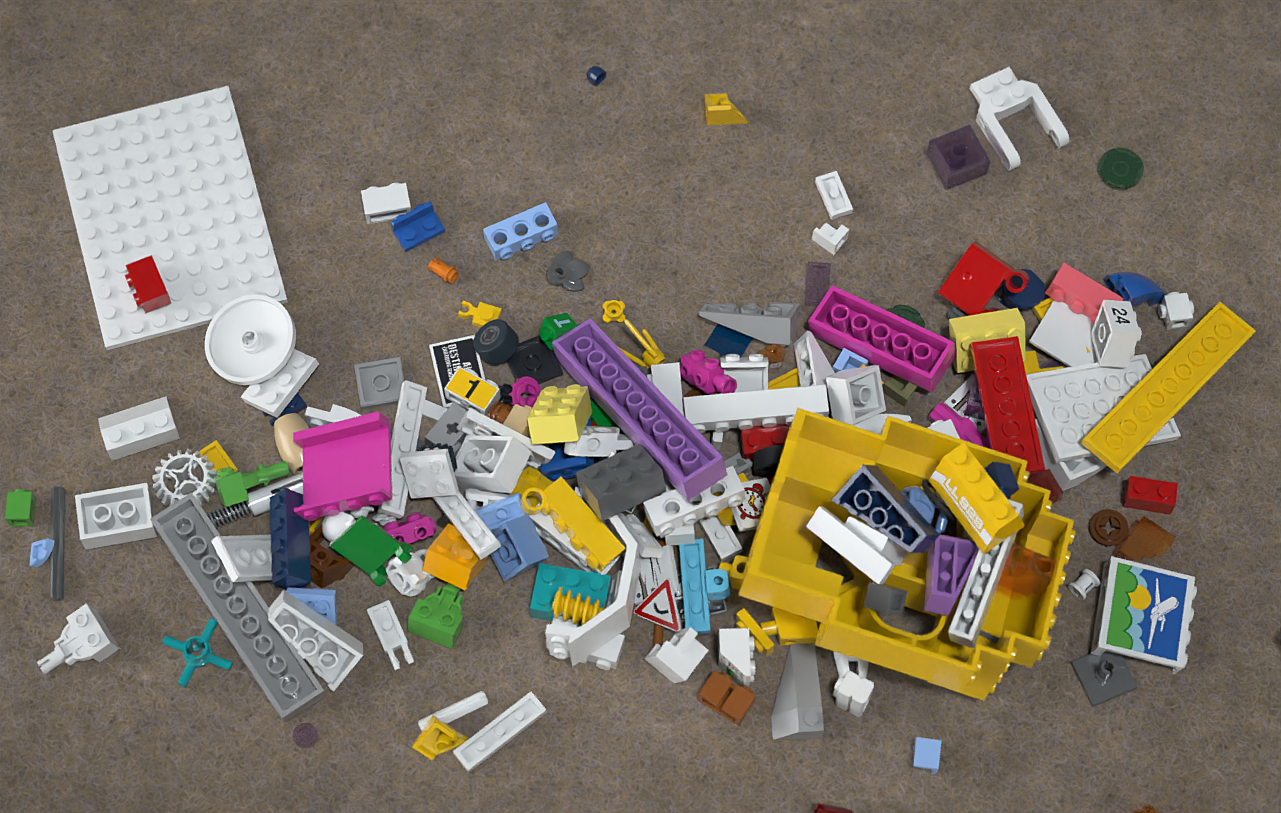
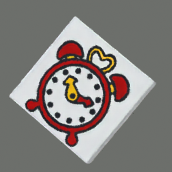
[731,478,770,532]

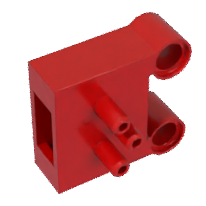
[938,241,1029,315]

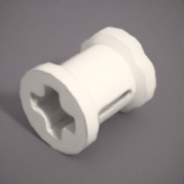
[1068,568,1100,601]

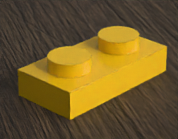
[735,608,775,657]

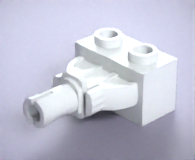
[37,604,120,674]

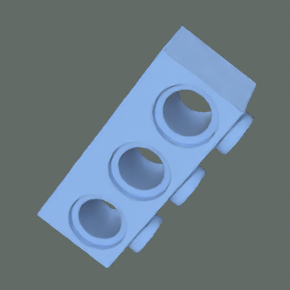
[483,202,558,260]

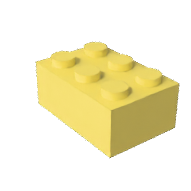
[949,308,1026,373]
[527,384,592,444]

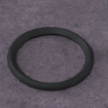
[922,479,958,520]

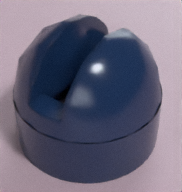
[587,66,607,86]

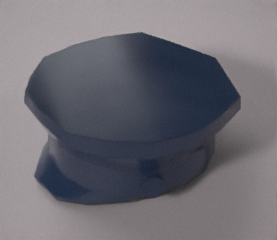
[997,269,1045,312]

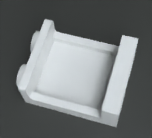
[720,354,769,394]

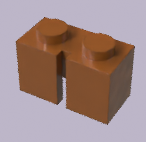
[698,670,756,726]

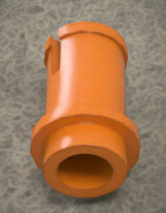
[428,257,459,283]

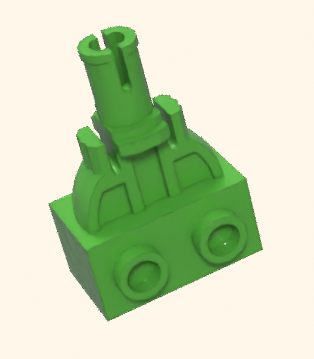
[212,461,290,507]
[408,583,464,650]

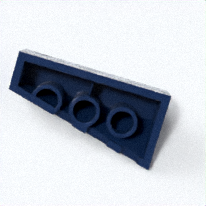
[270,488,311,589]

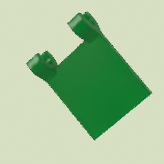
[331,515,413,586]

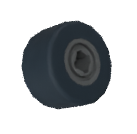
[473,319,519,365]

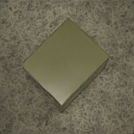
[883,375,919,407]

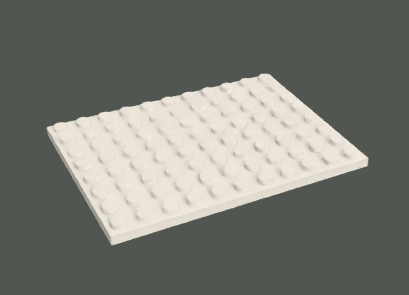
[53,86,288,350]

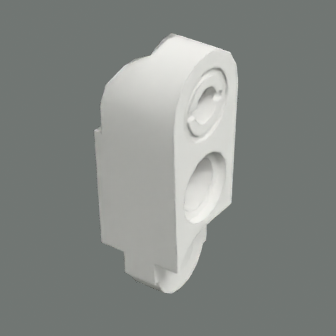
[564,426,635,456]

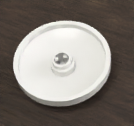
[205,295,296,385]

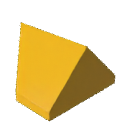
[705,93,750,126]
[412,715,470,760]

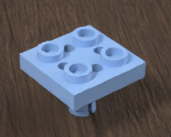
[286,588,338,626]

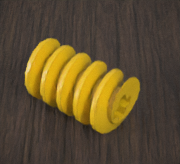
[552,587,606,625]

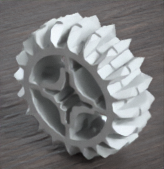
[153,449,217,507]

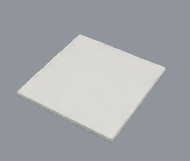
[1029,301,1099,367]

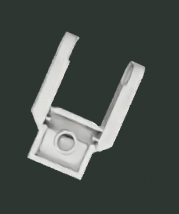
[969,67,1069,171]

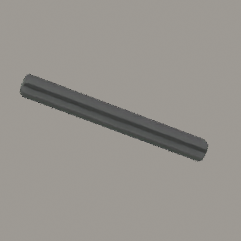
[49,486,65,601]

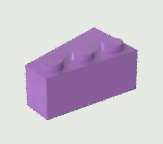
[924,534,979,615]

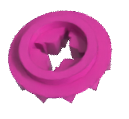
[509,376,541,408]

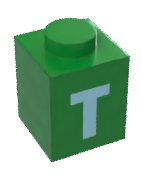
[538,312,578,350]

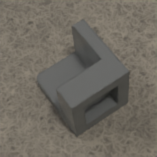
[864,582,907,615]

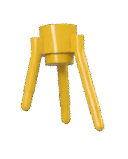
[617,319,666,370]

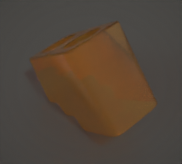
[1116,516,1176,561]
[998,543,1056,597]

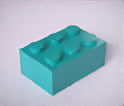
[530,563,611,626]

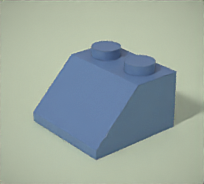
[491,514,549,582]

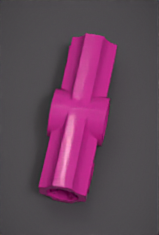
[929,402,991,449]

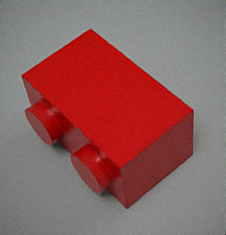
[124,255,171,314]
[1123,475,1178,515]

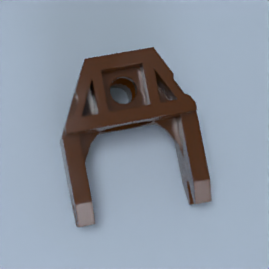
[309,523,355,588]

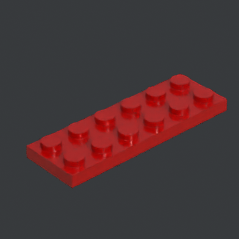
[971,336,1045,474]

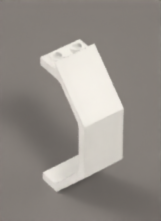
[545,487,641,667]

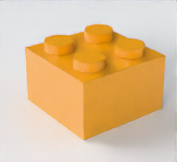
[422,523,488,590]

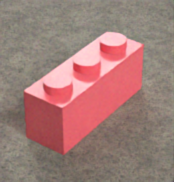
[1045,263,1124,324]

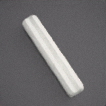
[418,691,488,731]

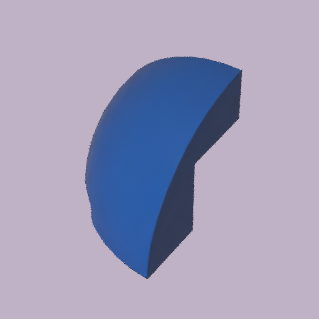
[1103,272,1166,307]

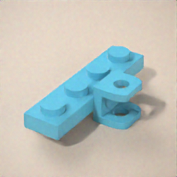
[680,539,730,635]

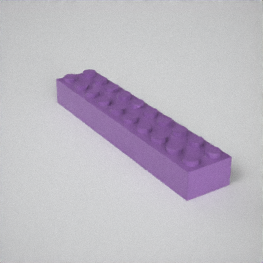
[552,318,727,501]

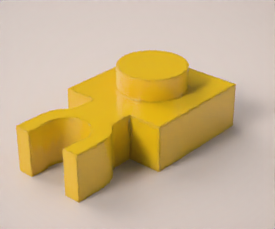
[458,301,502,328]

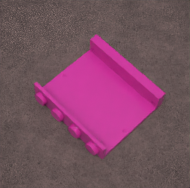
[293,411,393,521]

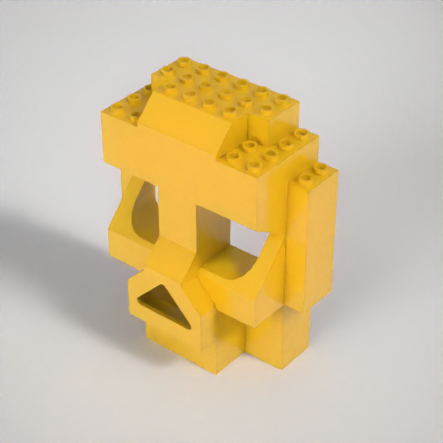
[739,408,1075,701]

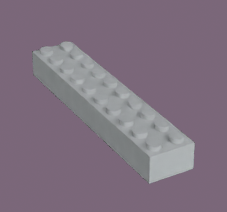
[150,493,326,724]

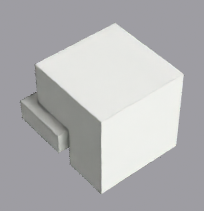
[645,627,708,684]

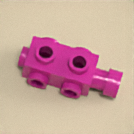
[680,350,737,394]
[382,512,437,544]

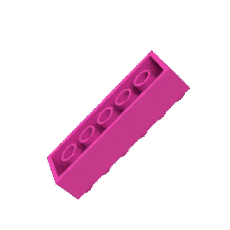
[808,285,955,392]

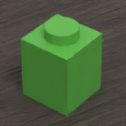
[5,489,36,527]

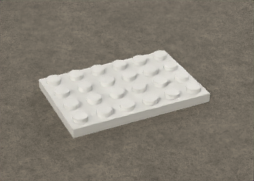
[1026,354,1181,463]

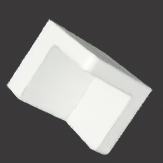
[812,223,849,255]

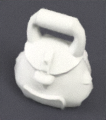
[386,549,435,597]

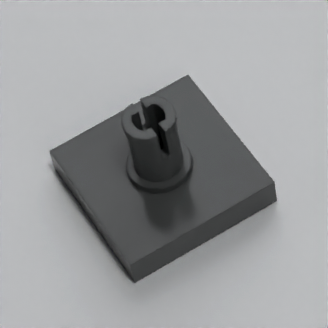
[1071,651,1137,707]

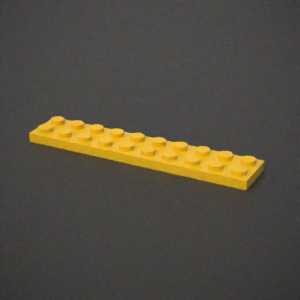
[1081,302,1256,474]

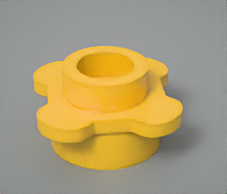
[602,300,625,323]

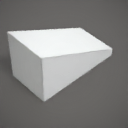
[422,400,447,421]

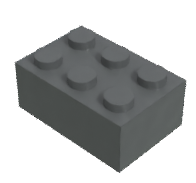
[576,443,666,521]

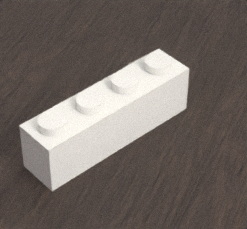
[268,590,363,692]

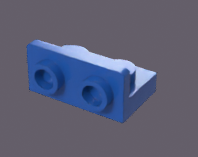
[391,202,445,253]

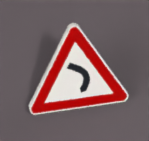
[634,578,681,632]

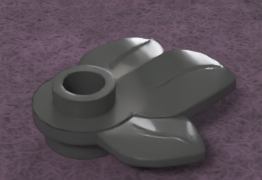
[547,251,590,291]

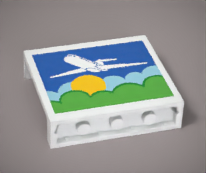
[1091,556,1197,674]

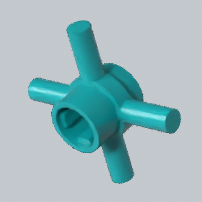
[162,618,233,688]

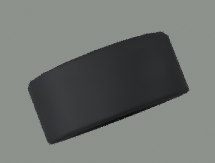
[753,445,784,477]

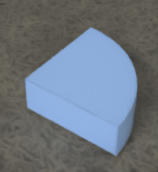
[30,538,55,567]

